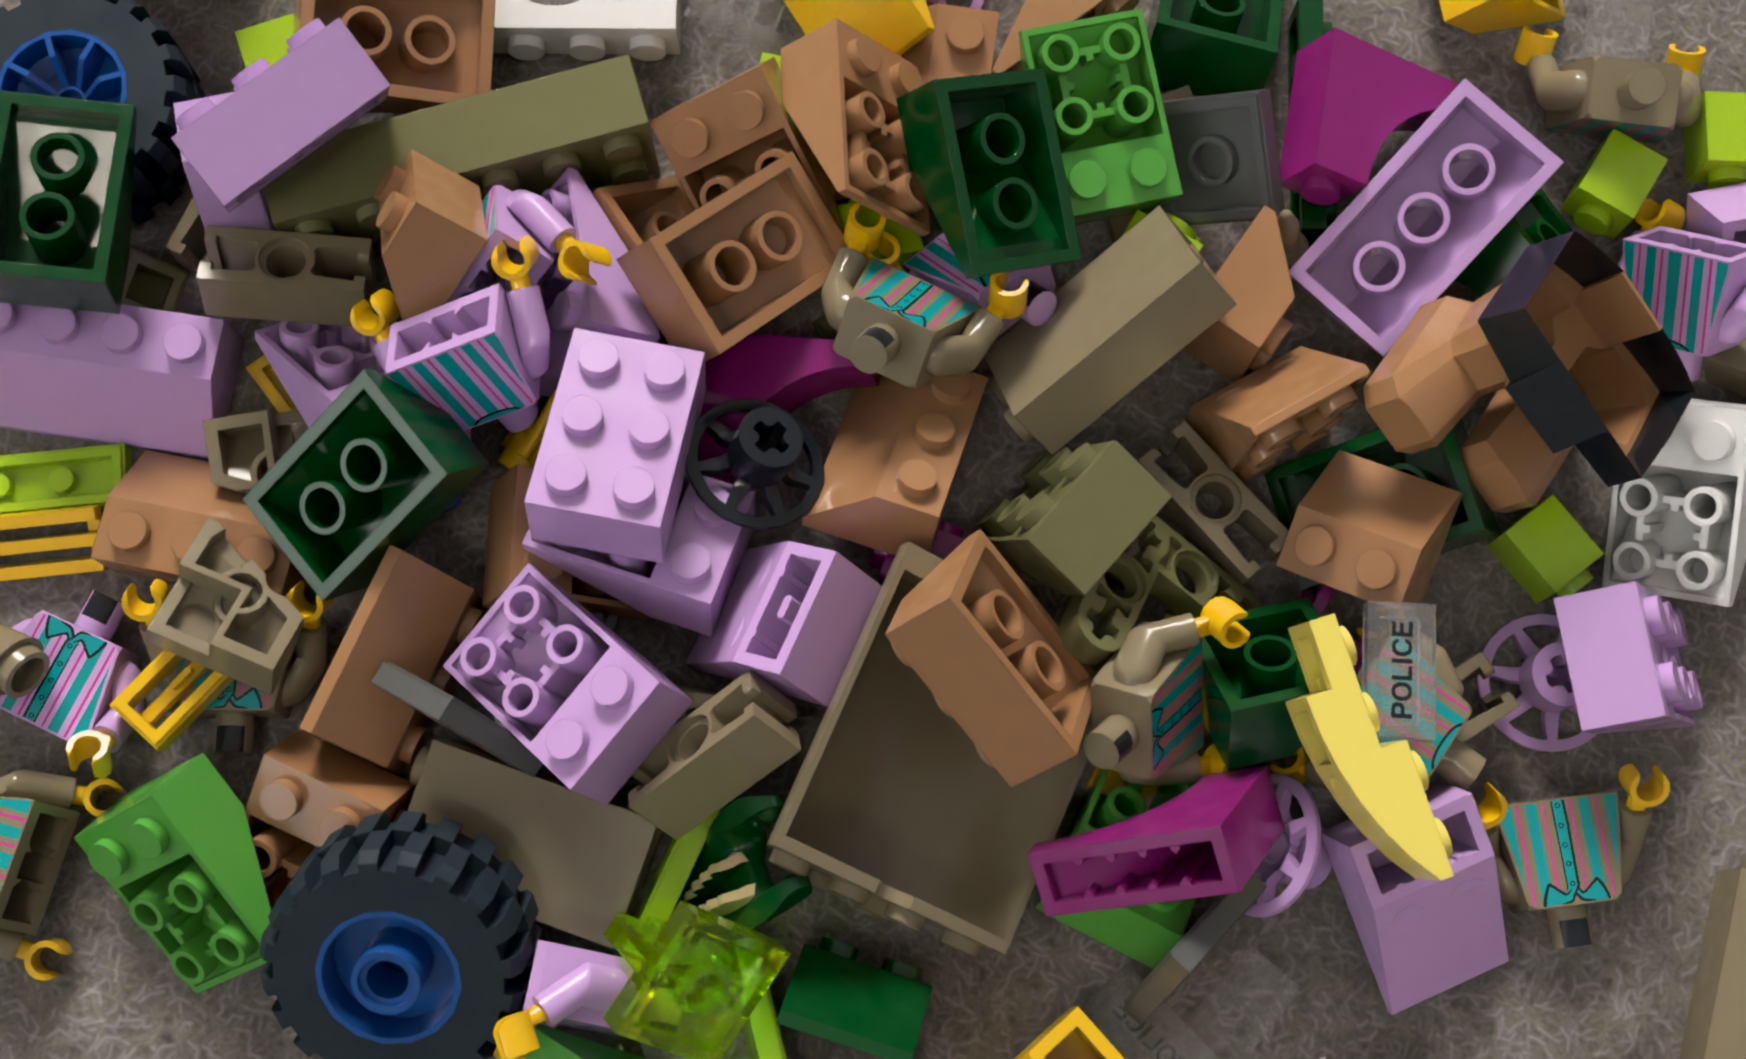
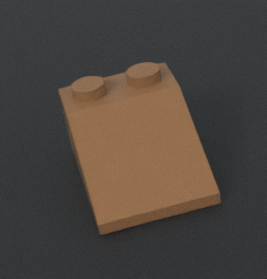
[293,0,496,113]
[616,151,847,361]

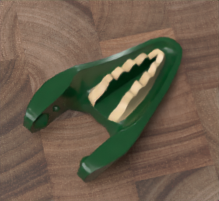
[671,795,812,939]

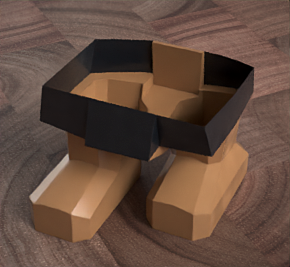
[1363,231,1695,513]

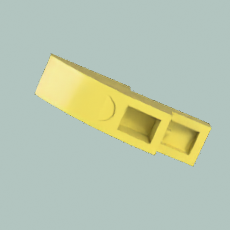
[1285,613,1454,881]

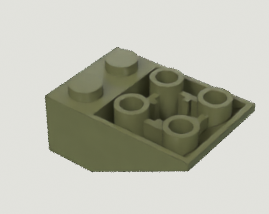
[979,440,1172,595]

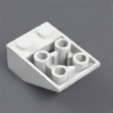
[1602,398,1746,607]

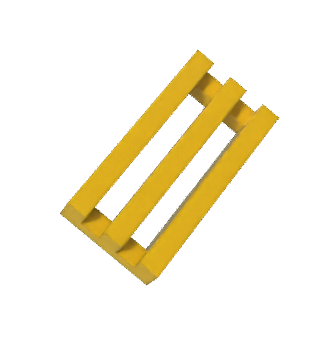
[0,504,107,581]
[109,650,234,752]

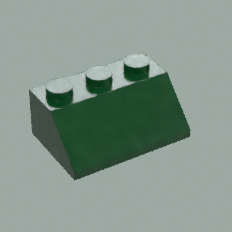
[242,368,489,601]

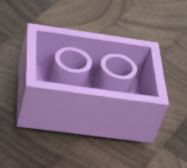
[171,17,391,213]
[524,328,706,563]

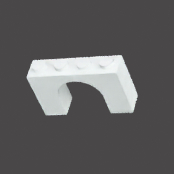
[493,0,682,61]

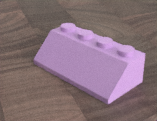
[1289,78,1564,357]
[0,302,245,459]

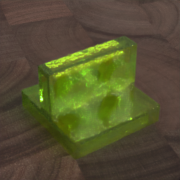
[603,900,790,1059]

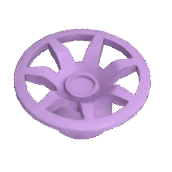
[1476,614,1597,753]
[1244,773,1332,918]

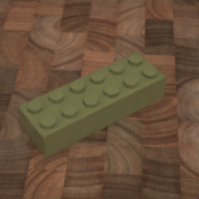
[264,54,660,252]

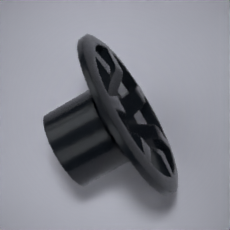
[685,399,824,530]

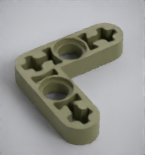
[1059,516,1263,665]

